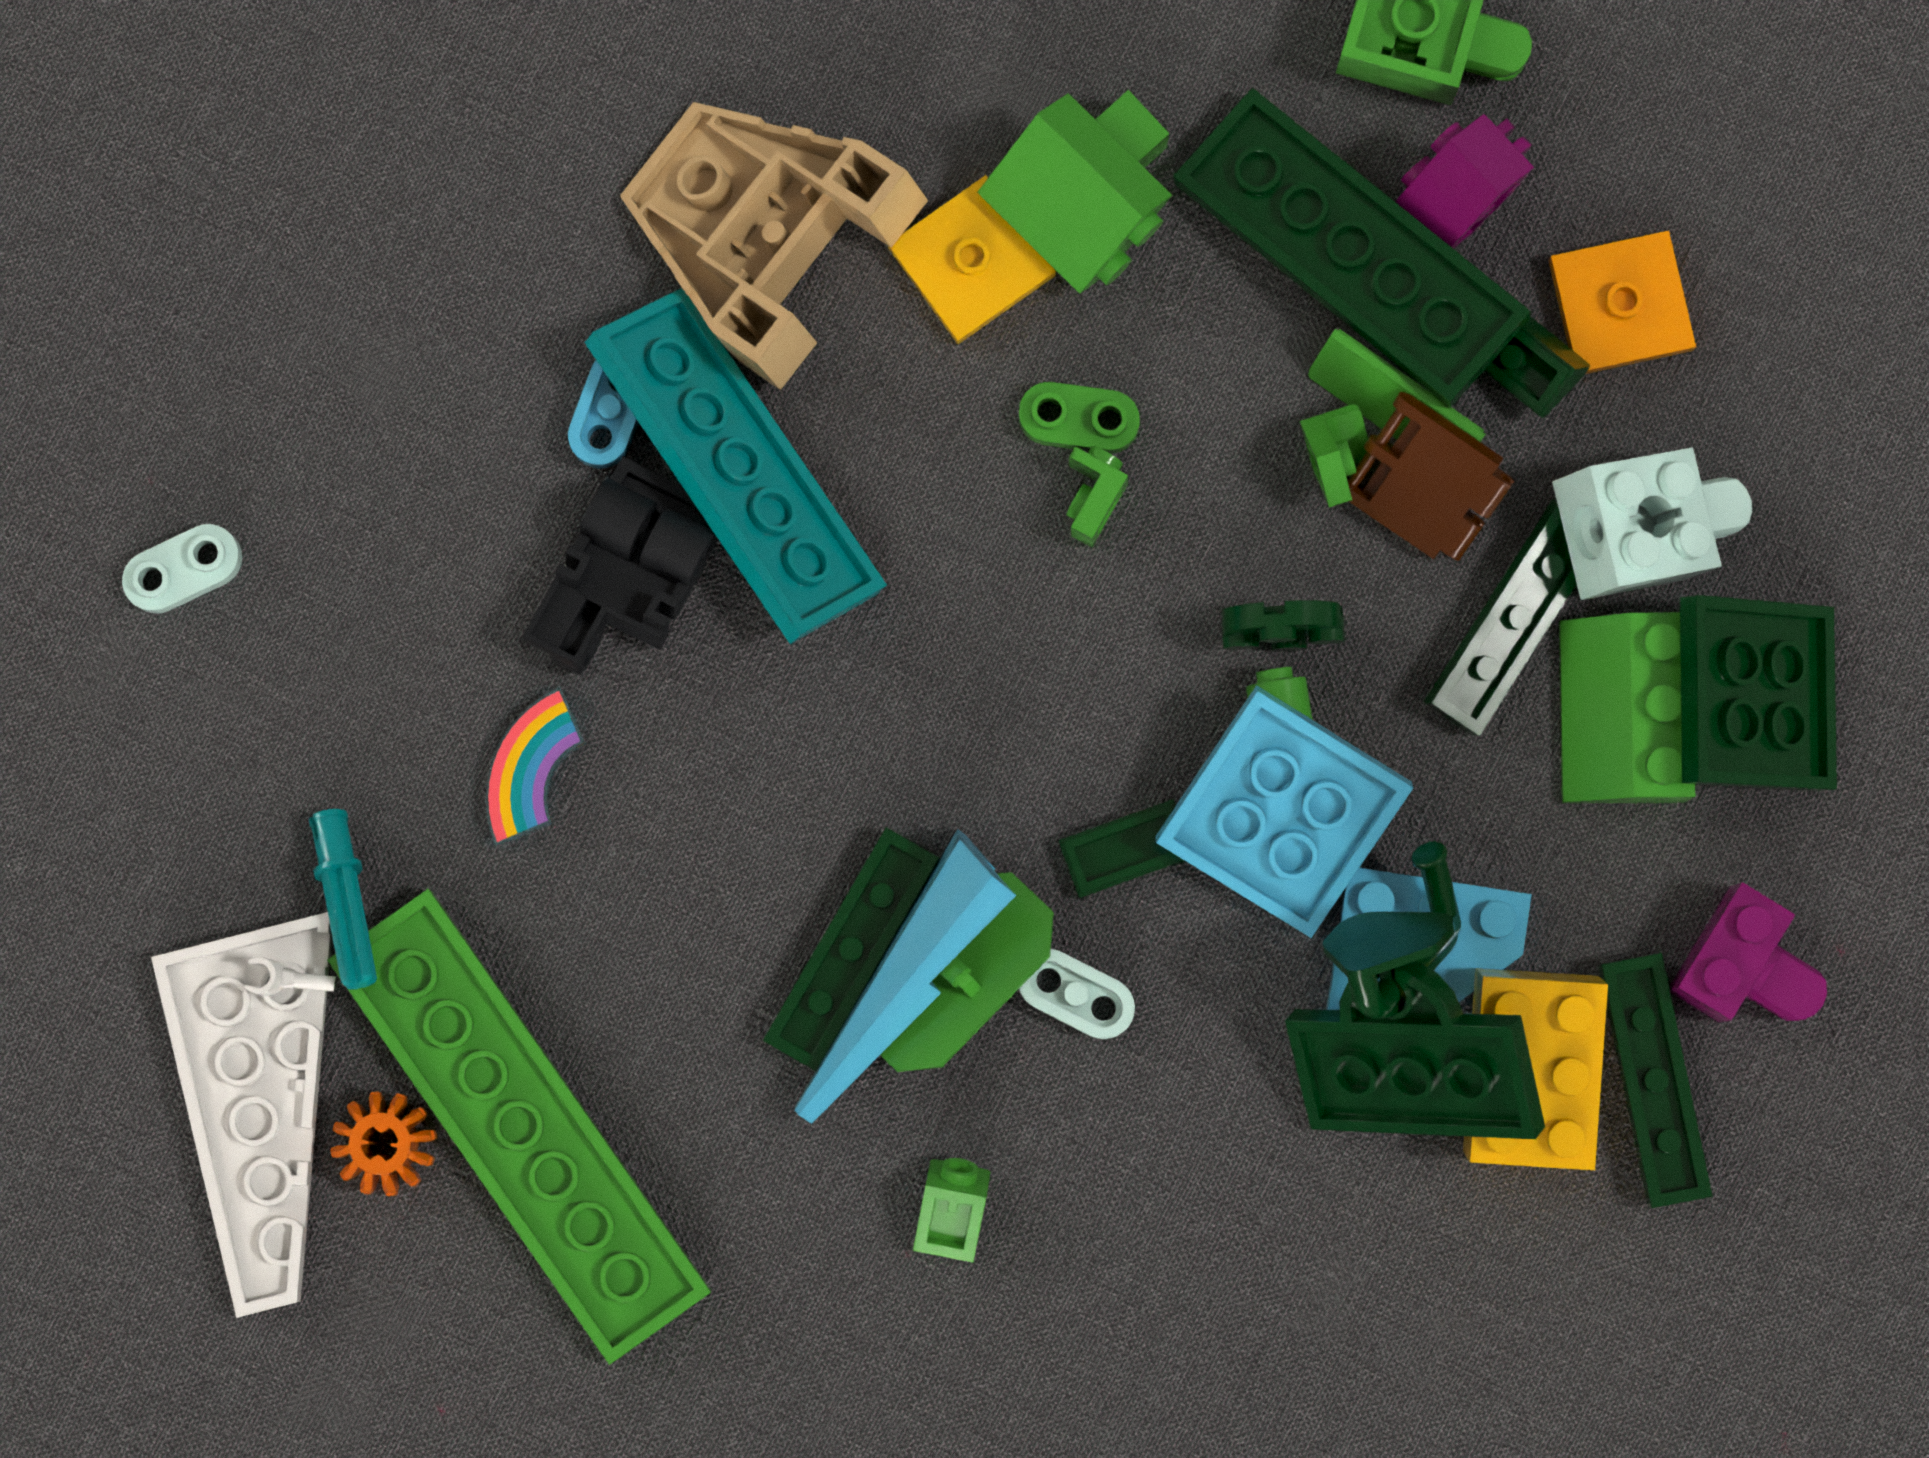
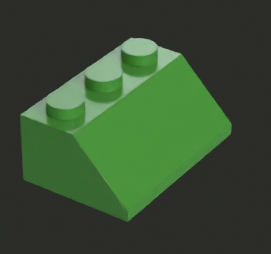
[1559,612,1695,804]

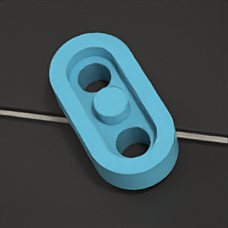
[568,360,639,469]

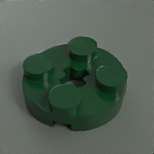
[1222,600,1345,652]

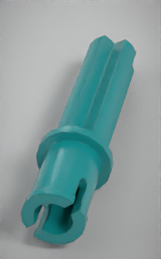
[308,809,377,990]

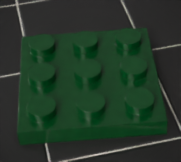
[1680,595,1837,791]

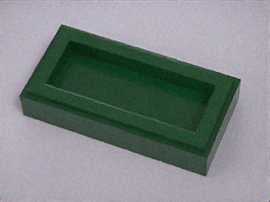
[1058,799,1185,899]

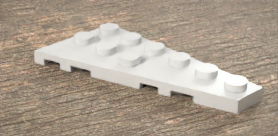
[151,912,332,1318]

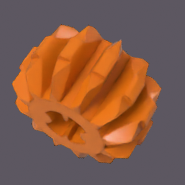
[330,1091,437,1196]

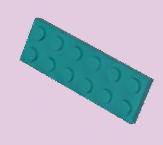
[584,288,887,644]

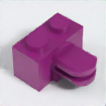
[1395,114,1534,249]
[1669,882,1827,1023]

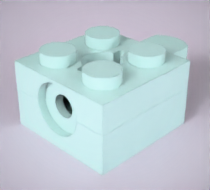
[1552,447,1752,600]

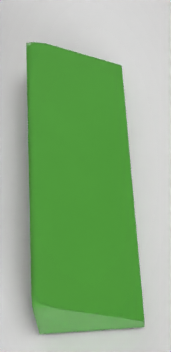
[1308,329,1486,442]

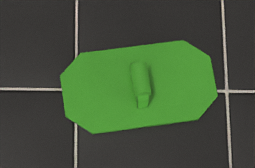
[880,872,1054,1072]

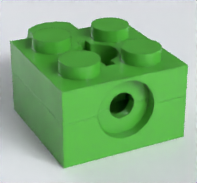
[1335,0,1532,106]

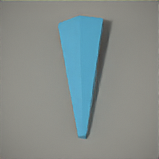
[795,829,1016,1124]

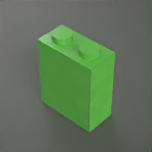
[977,93,1172,294]

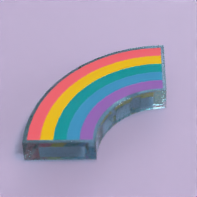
[486,686,586,848]

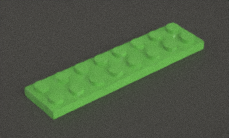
[327,889,712,1365]

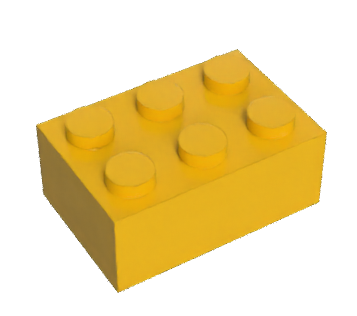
[1463,968,1608,1171]

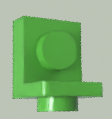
[1300,404,1368,507]
[1066,446,1128,548]
[913,1158,991,1263]

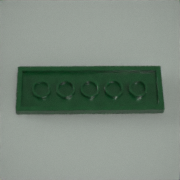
[1173,87,1531,408]

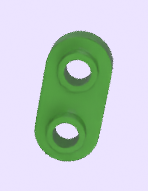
[1019,382,1140,454]

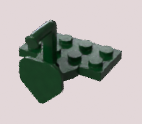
[1285,841,1545,1139]

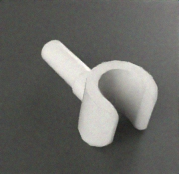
[244,957,336,996]

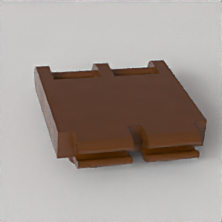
[1347,392,1514,561]

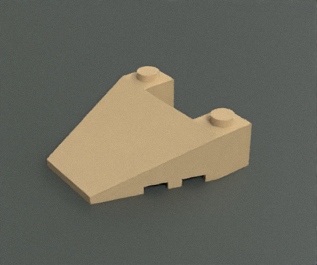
[620,102,928,390]

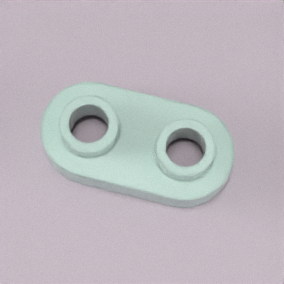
[122,524,242,613]
[1019,949,1135,1039]

